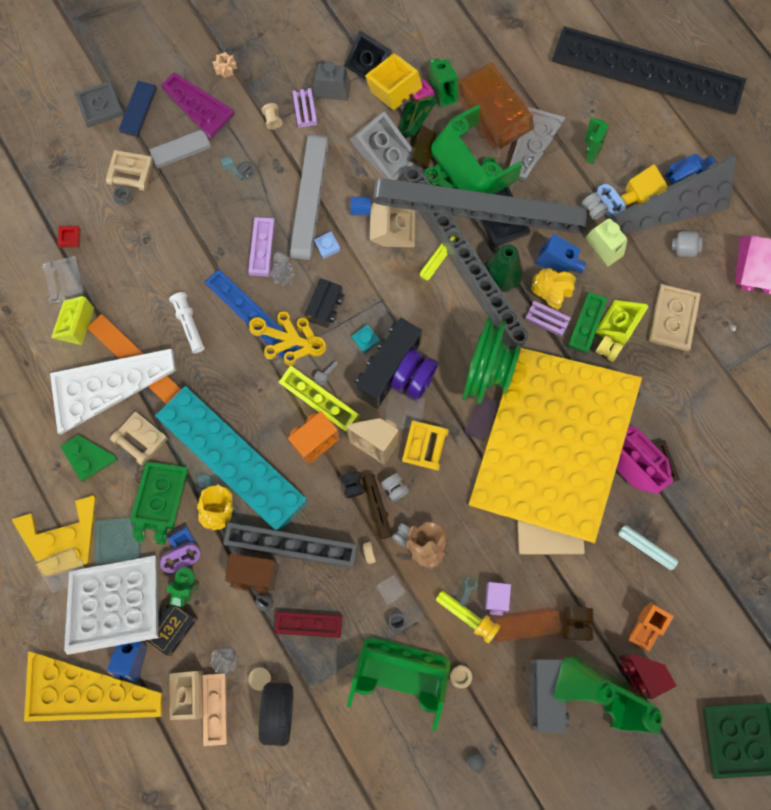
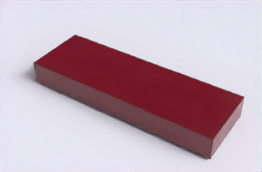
[274,611,343,638]

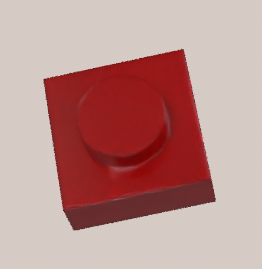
[57,226,81,248]

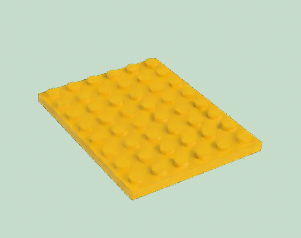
[469,348,642,544]

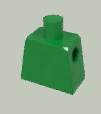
[429,58,458,108]

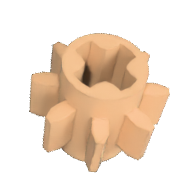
[212,52,237,78]

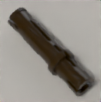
[362,474,393,539]

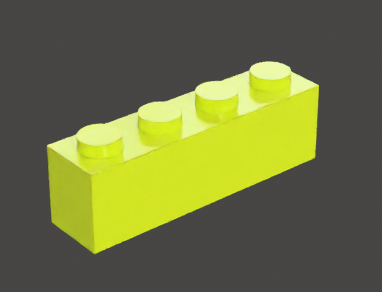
[278,366,361,432]

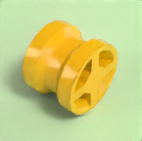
[473,614,501,644]

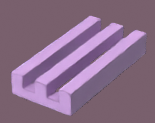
[292,88,317,128]
[525,301,571,337]

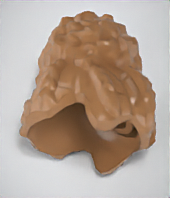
[406,522,446,569]

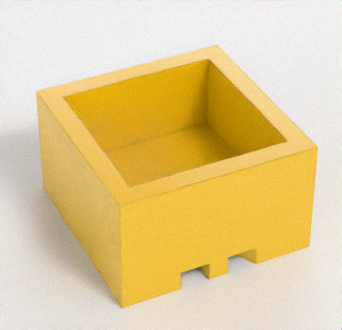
[365,53,422,111]

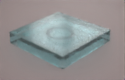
[95,519,141,565]

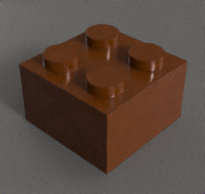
[225,554,279,594]

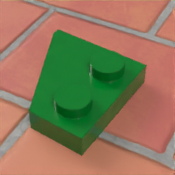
[60,435,118,482]

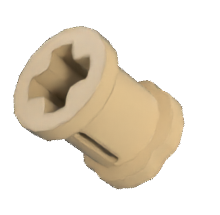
[261,103,283,130]

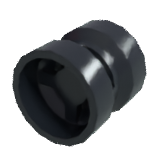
[339,471,366,499]

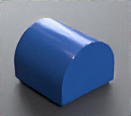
[351,197,371,216]

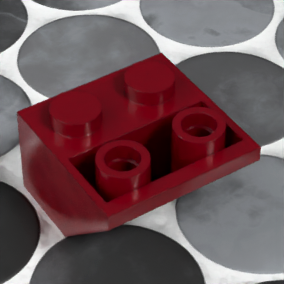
[619,654,677,699]

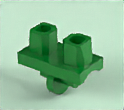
[166,567,200,607]

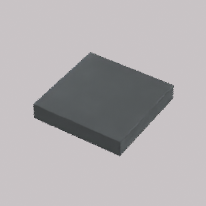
[75,81,124,128]

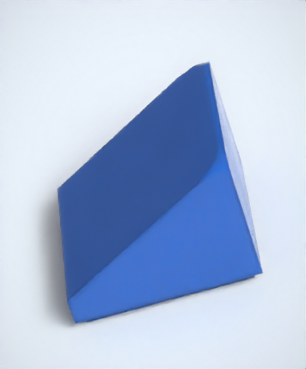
[167,523,197,551]

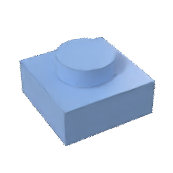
[314,232,341,259]

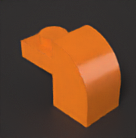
[628,602,674,652]

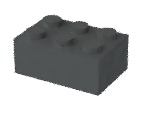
[530,659,570,733]

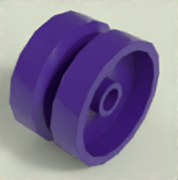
[390,348,439,402]

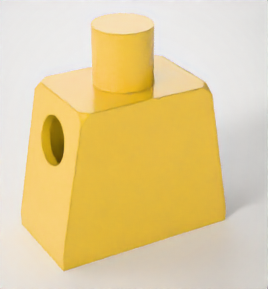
[620,164,668,206]

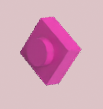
[410,79,435,100]

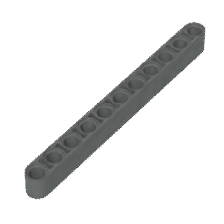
[403,165,529,349]
[373,178,587,233]

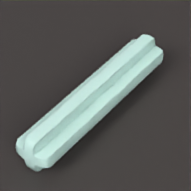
[618,525,678,570]

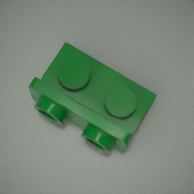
[584,117,609,164]

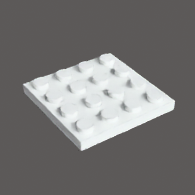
[64,556,158,655]

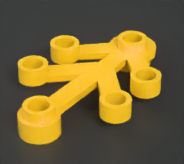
[249,312,326,366]

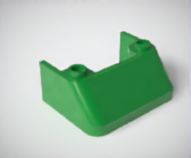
[431,104,522,194]
[347,637,451,731]

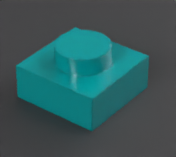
[351,325,380,354]

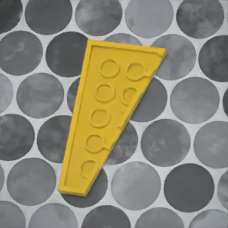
[24,651,163,721]

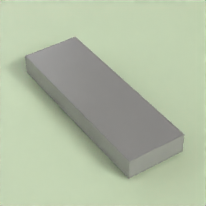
[149,130,211,169]

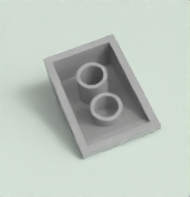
[349,111,414,180]

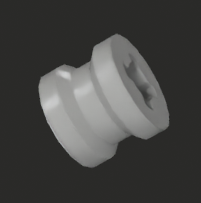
[391,523,411,550]

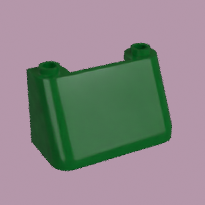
[554,656,663,734]

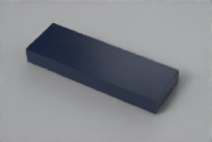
[119,81,157,137]

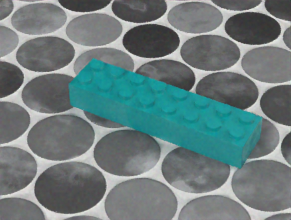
[155,386,309,532]

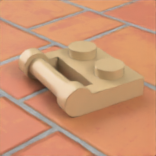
[106,150,154,191]
[110,411,168,466]

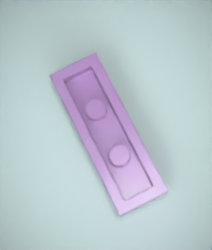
[248,217,275,277]

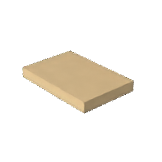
[648,284,701,351]
[517,521,585,555]

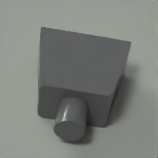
[313,61,351,101]

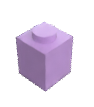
[485,582,511,616]

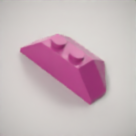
[616,425,673,494]

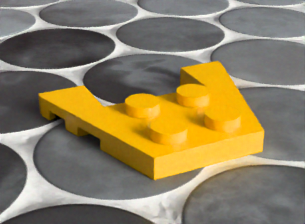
[12,496,97,576]

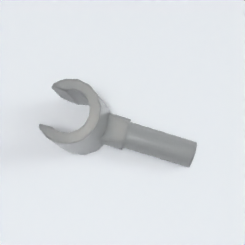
[314,361,338,385]

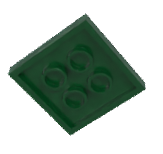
[702,702,771,779]

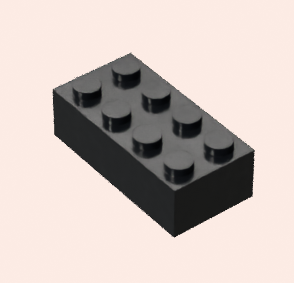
[355,317,422,410]

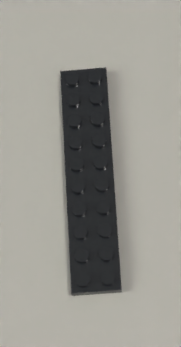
[552,26,746,114]

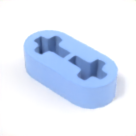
[597,184,626,220]

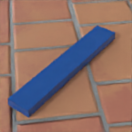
[205,269,302,361]

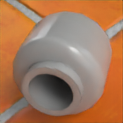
[672,231,702,257]

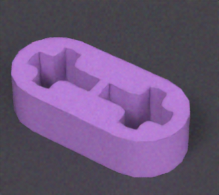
[160,542,200,573]

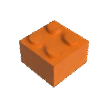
[288,411,340,466]

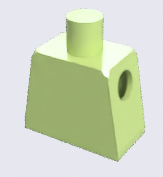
[585,218,627,267]

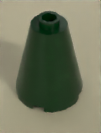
[485,244,523,292]

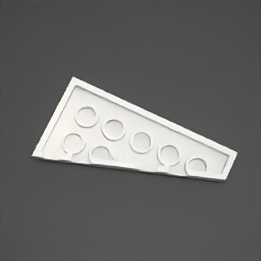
[50,349,176,435]

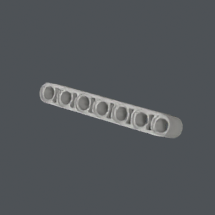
[290,134,329,260]

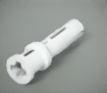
[169,292,205,353]

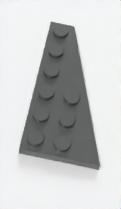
[614,153,736,234]

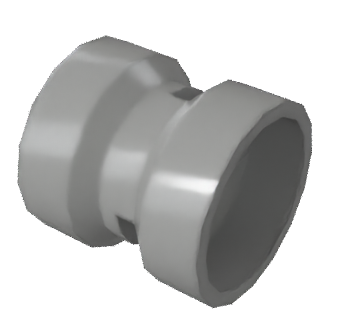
[581,192,609,220]
[381,473,410,502]

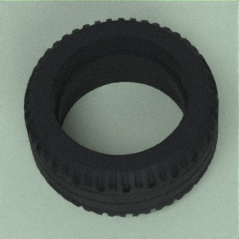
[259,682,293,746]

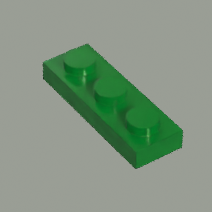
[568,292,608,355]

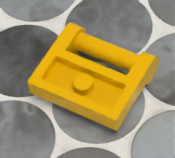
[402,421,449,471]

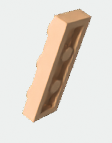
[203,674,228,746]

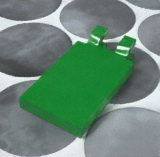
[130,462,189,545]

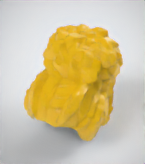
[531,268,576,310]
[197,484,233,530]

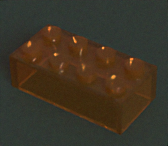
[459,62,534,149]

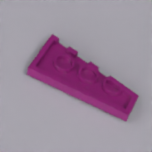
[162,72,235,139]

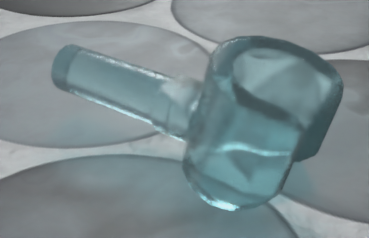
[220,157,244,180]
[197,475,212,488]
[460,577,478,607]

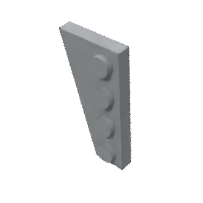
[509,107,566,182]

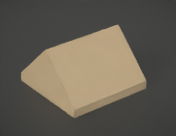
[169,671,204,720]

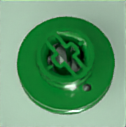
[462,316,521,405]

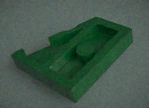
[398,95,438,138]

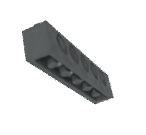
[223,523,358,569]

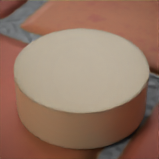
[363,541,377,564]
[450,665,472,689]
[249,667,272,691]

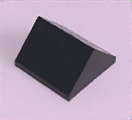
[344,31,392,80]

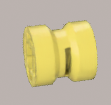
[595,335,624,363]

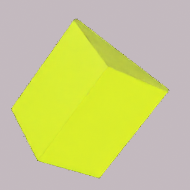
[51,296,94,345]
[596,300,649,345]

